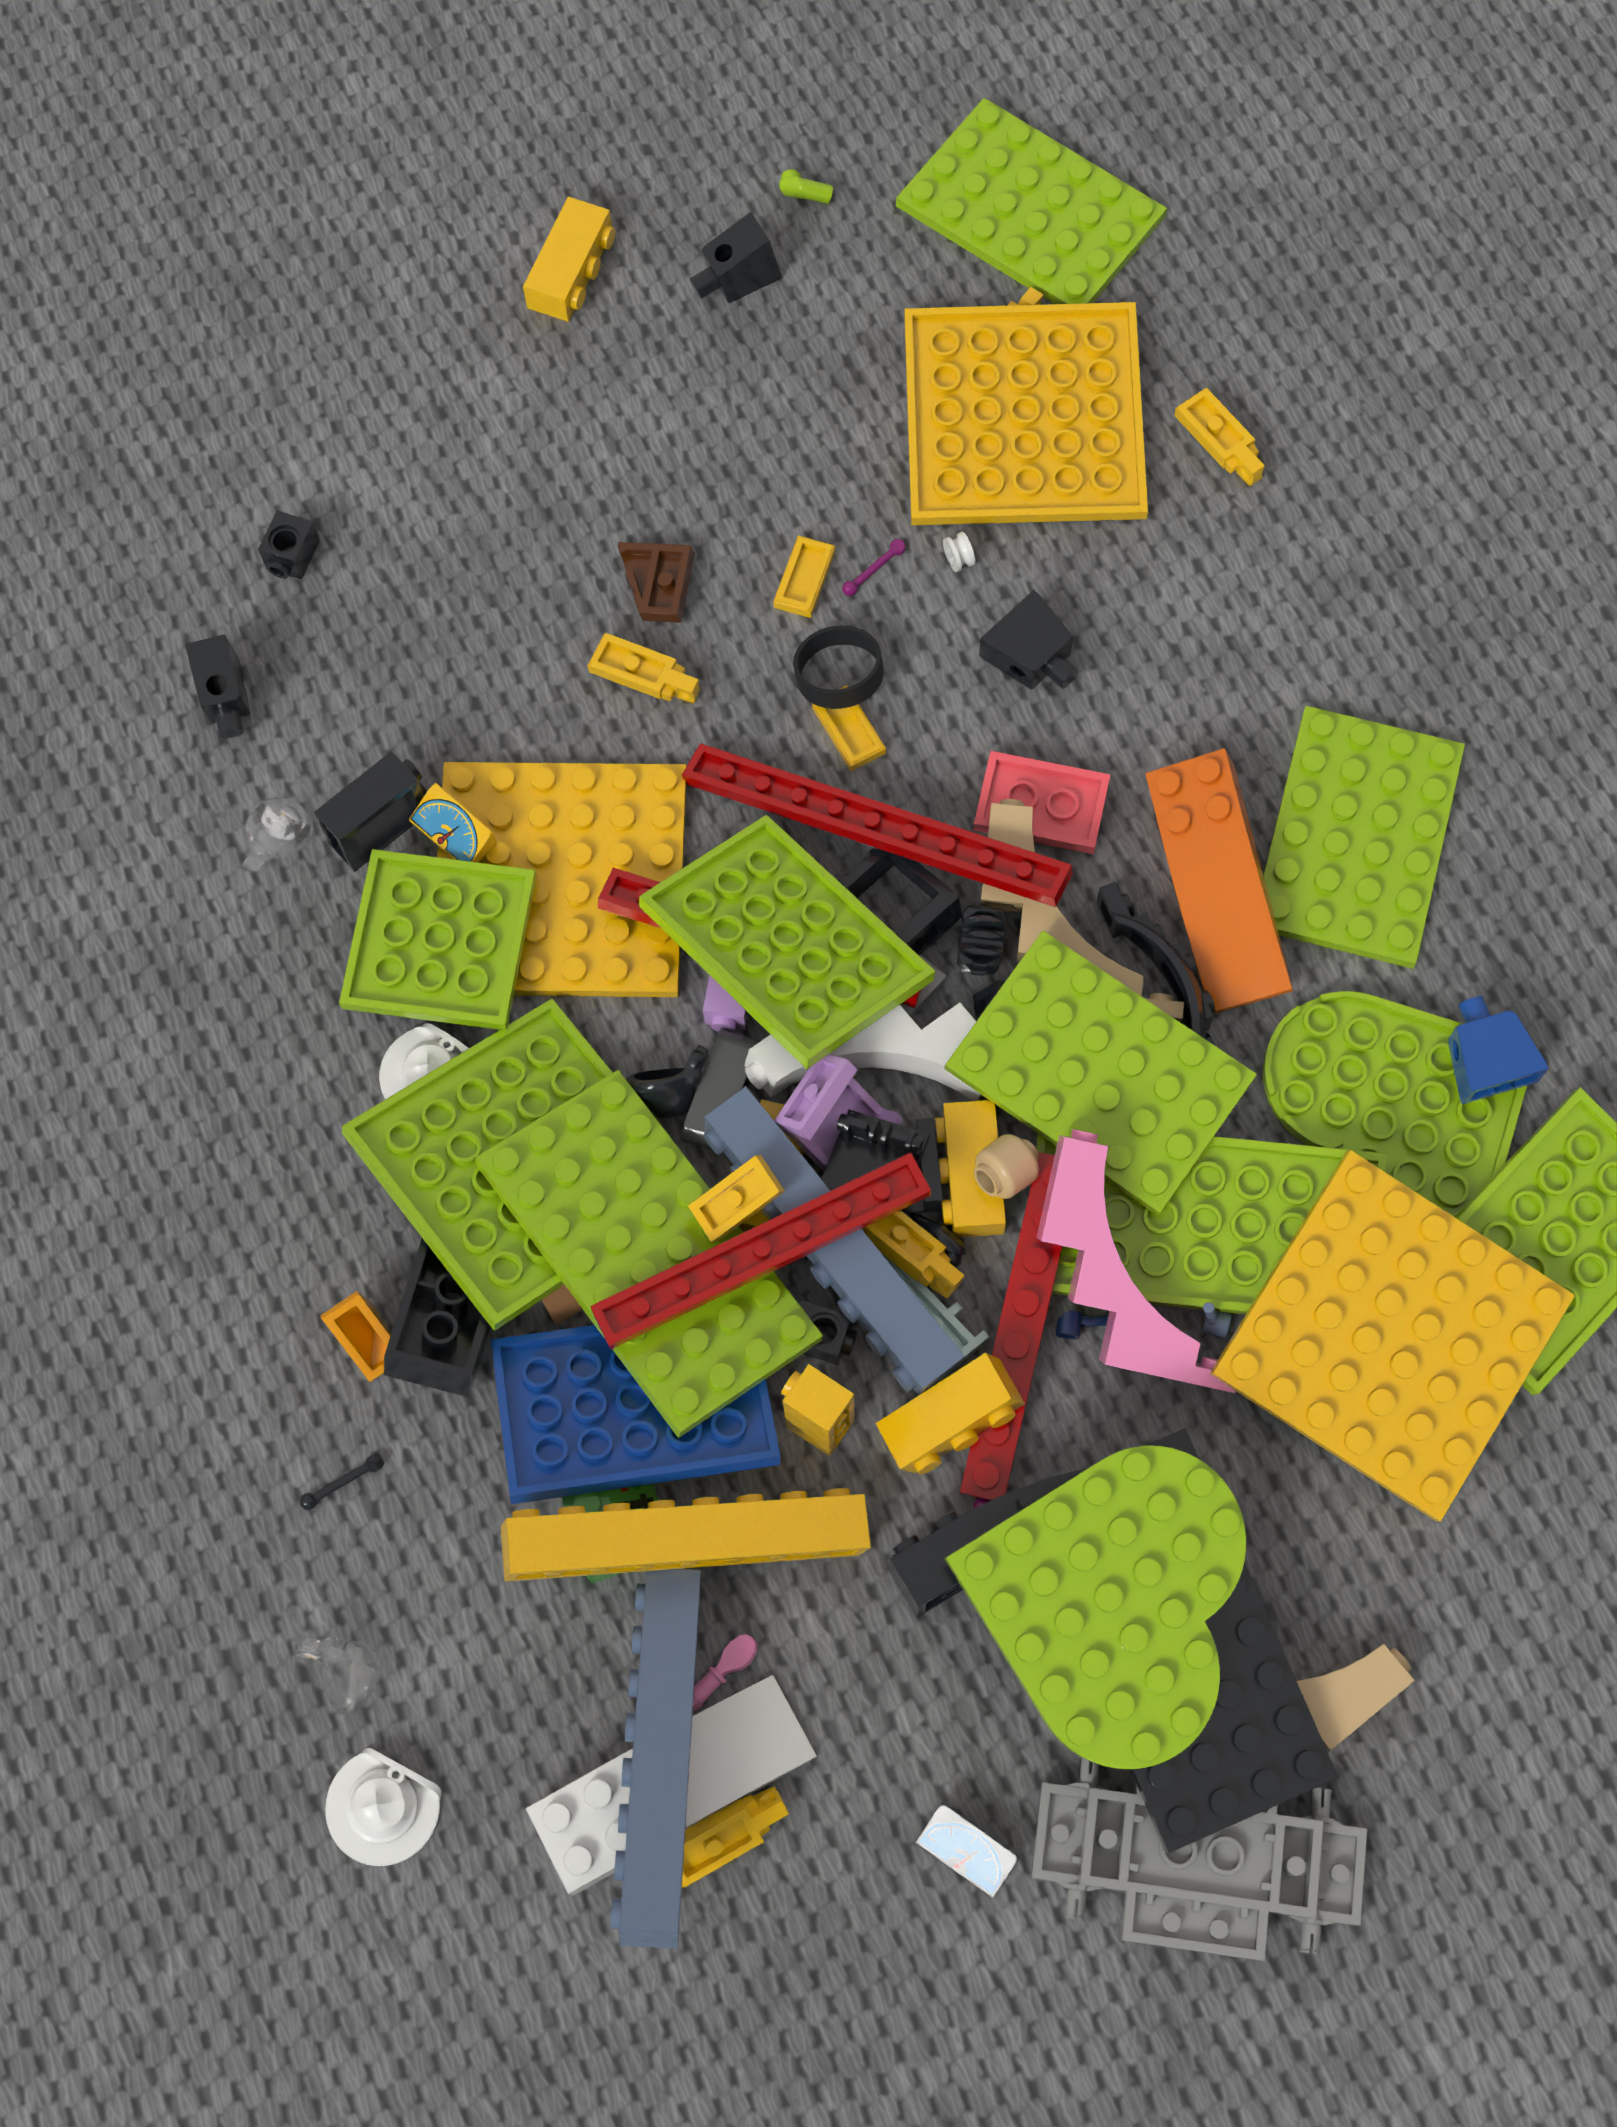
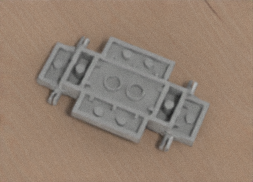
[1031,1757,1367,1961]

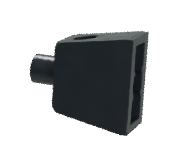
[689,212,782,303]
[979,590,1078,689]
[185,634,251,739]

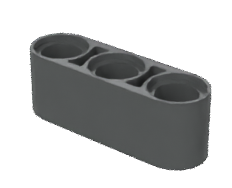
[681,1028,760,1153]

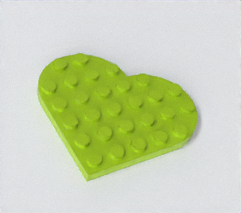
[1262,991,1538,1217]
[945,1446,1246,1769]

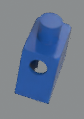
[1448,996,1549,1105]

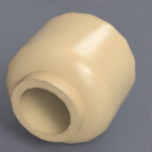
[974,1134,1039,1199]

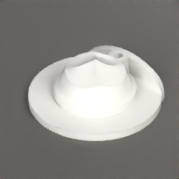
[379,1023,469,1099]
[325,1748,442,1866]

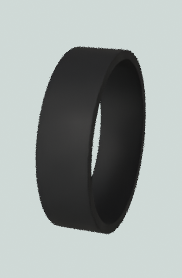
[793,625,884,709]

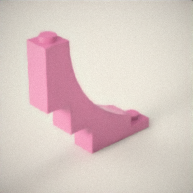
[1036,1129,1235,1393]

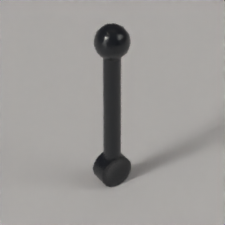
[300,1454,384,1510]

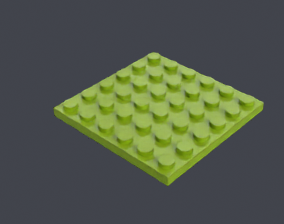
[342,999,613,1331]

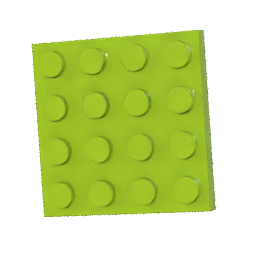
[339,849,537,1030]

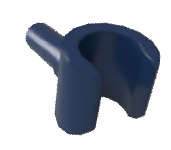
[1056,1310,1109,1340]

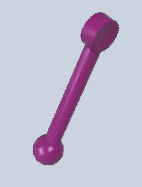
[842,539,905,596]

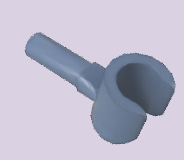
[1202,1302,1232,1338]

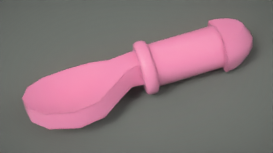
[693,1634,758,1711]

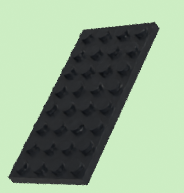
[1016,1428,1339,1853]

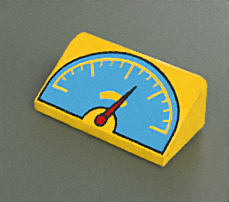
[409,783,497,863]

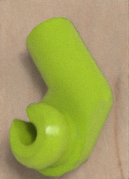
[779,169,833,204]

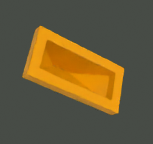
[320,1291,391,1382]

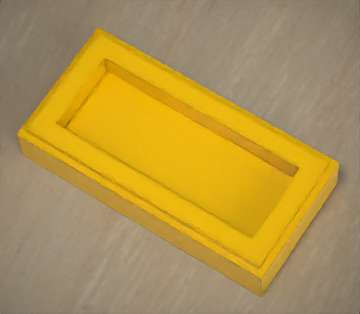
[773,535,836,618]
[812,685,886,771]

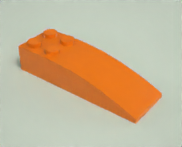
[1145,748,1294,1014]

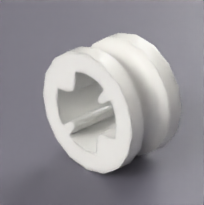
[943,531,975,572]

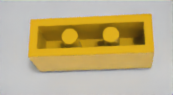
[523,196,616,322]
[935,1100,1006,1237]
[875,1353,1025,1475]
[781,1364,855,1456]

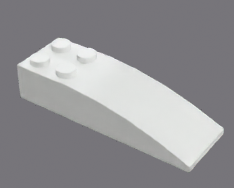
[526,1675,817,1896]

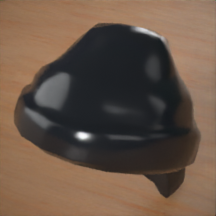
[626,1044,709,1118]

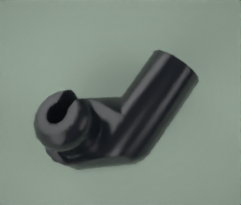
[911,1214,966,1267]

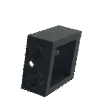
[314,751,427,872]
[838,847,962,956]

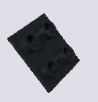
[821,1109,930,1212]

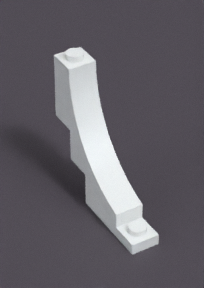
[744,1002,1021,1122]

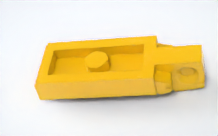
[1174,388,1265,486]
[587,633,701,704]
[862,1211,965,1299]
[682,1786,789,1888]

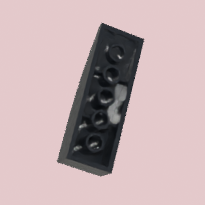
[384,1238,490,1397]
[889,1467,1089,1618]

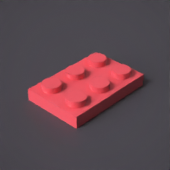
[973,751,1111,855]

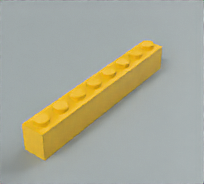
[501,1488,871,1582]

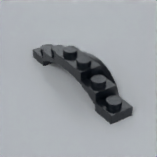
[1097,882,1216,1045]

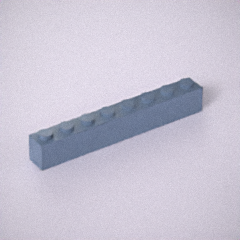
[703,1086,965,1396]
[610,1569,701,1949]

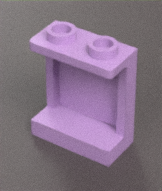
[774,1054,903,1171]

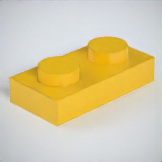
[688,1155,785,1242]

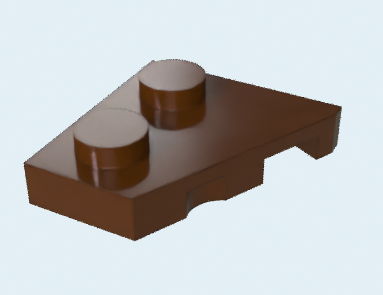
[618,542,695,623]

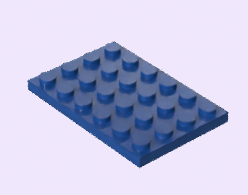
[491,1325,781,1504]

